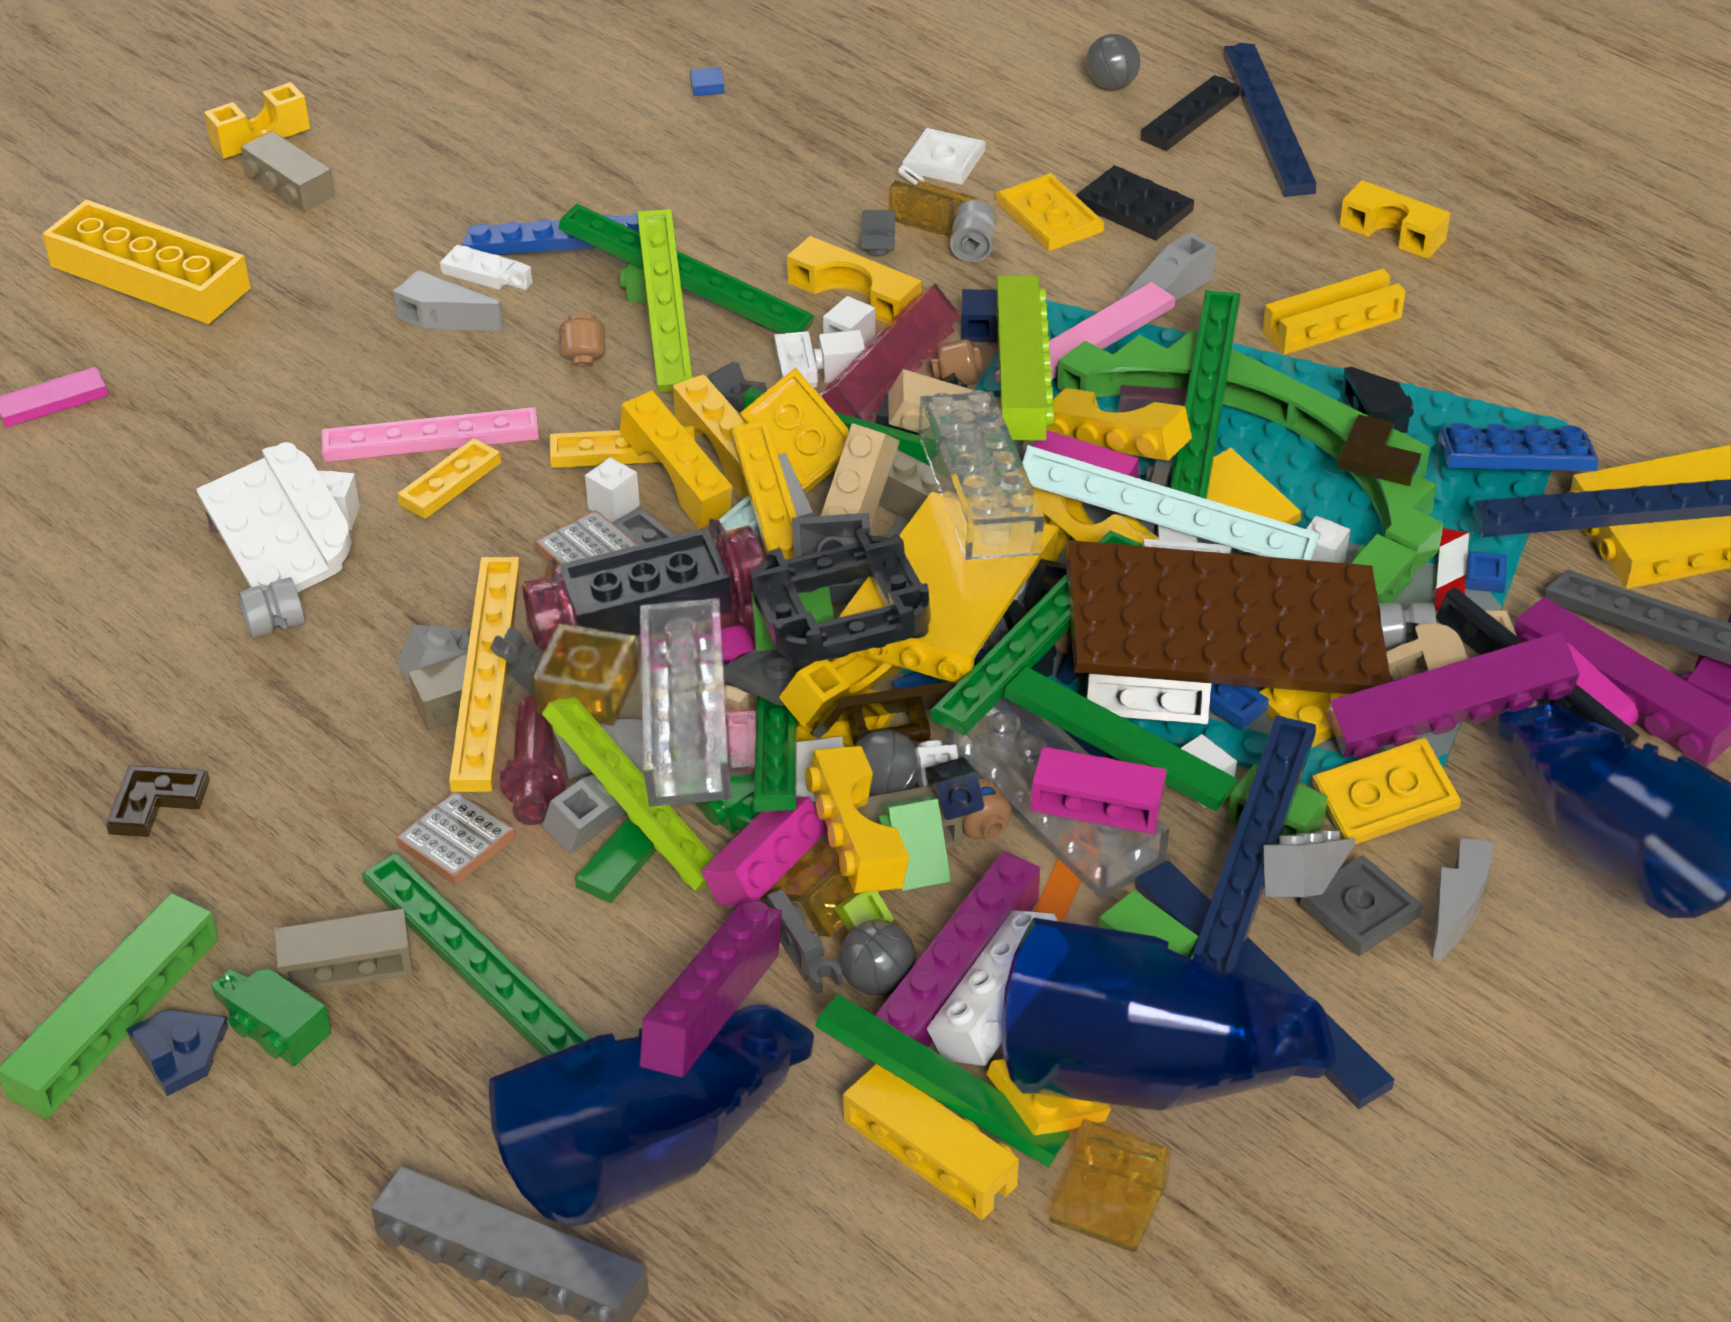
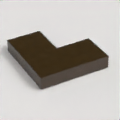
[1337,414,1421,486]
[106,766,210,837]

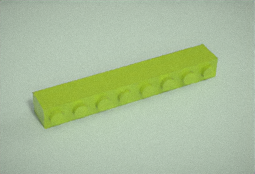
[997,275,1054,440]

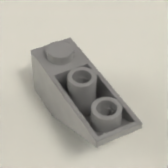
[1118,231,1216,301]
[393,270,504,331]
[397,625,471,685]
[542,760,659,854]
[1264,830,1356,898]

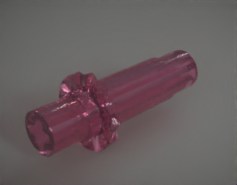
[500,695,566,825]

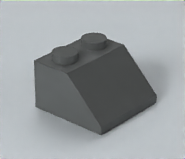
[792,513,870,604]

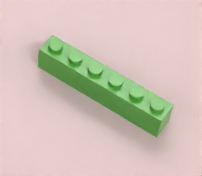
[0,893,219,1119]

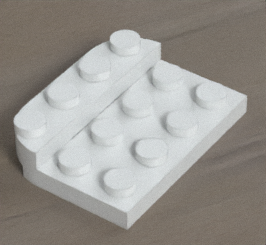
[196,442,352,592]

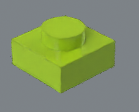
[835,891,894,932]

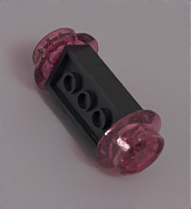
[522,518,765,665]

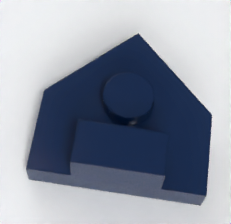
[126,1009,228,1096]

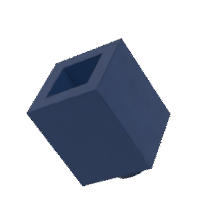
[961,289,997,343]

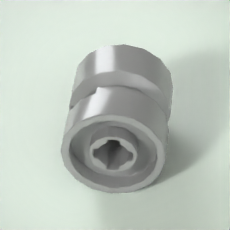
[950,200,997,263]
[238,577,305,639]
[1378,603,1436,651]

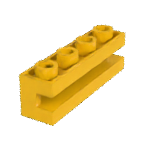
[1262,268,1406,355]
[843,1064,1019,1220]

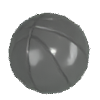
[1086,34,1141,90]
[855,729,921,797]
[839,919,916,996]

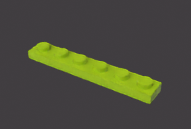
[637,209,692,393]
[542,697,715,891]

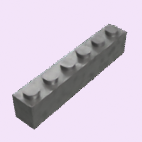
[371,1166,649,1322]

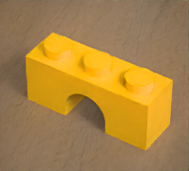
[204,82,310,159]
[1340,180,1451,259]

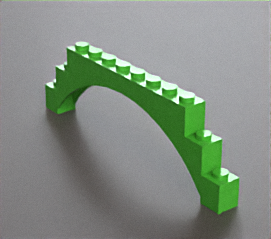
[1057,329,1444,574]

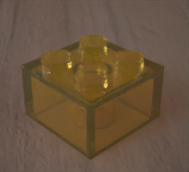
[532,623,639,726]

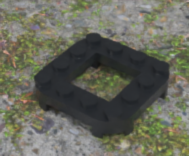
[750,528,931,667]

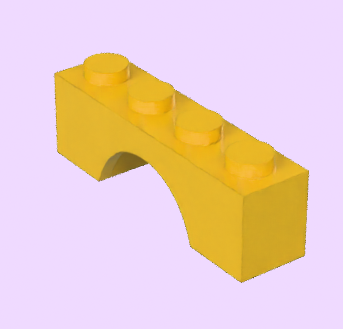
[787,236,922,329]
[672,374,749,498]
[1046,388,1192,461]
[620,390,733,529]
[1015,483,1159,543]
[779,653,904,728]
[805,746,909,893]

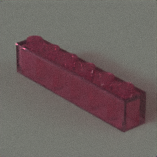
[820,283,961,421]

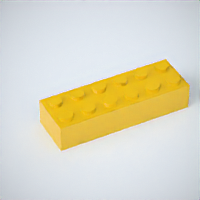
[42,199,251,324]

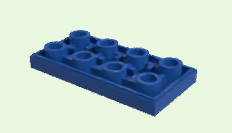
[1439,423,1599,471]

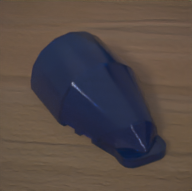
[1497,705,1731,918]
[1001,918,1336,1110]
[489,1005,814,1227]

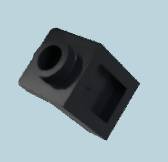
[925,757,984,820]

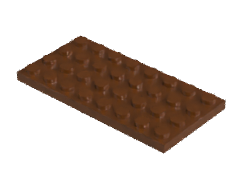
[1065,540,1391,694]

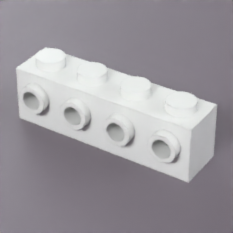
[927,910,1069,1066]

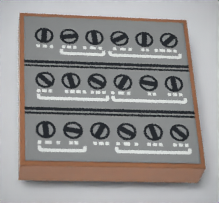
[535,510,638,569]
[396,792,515,886]

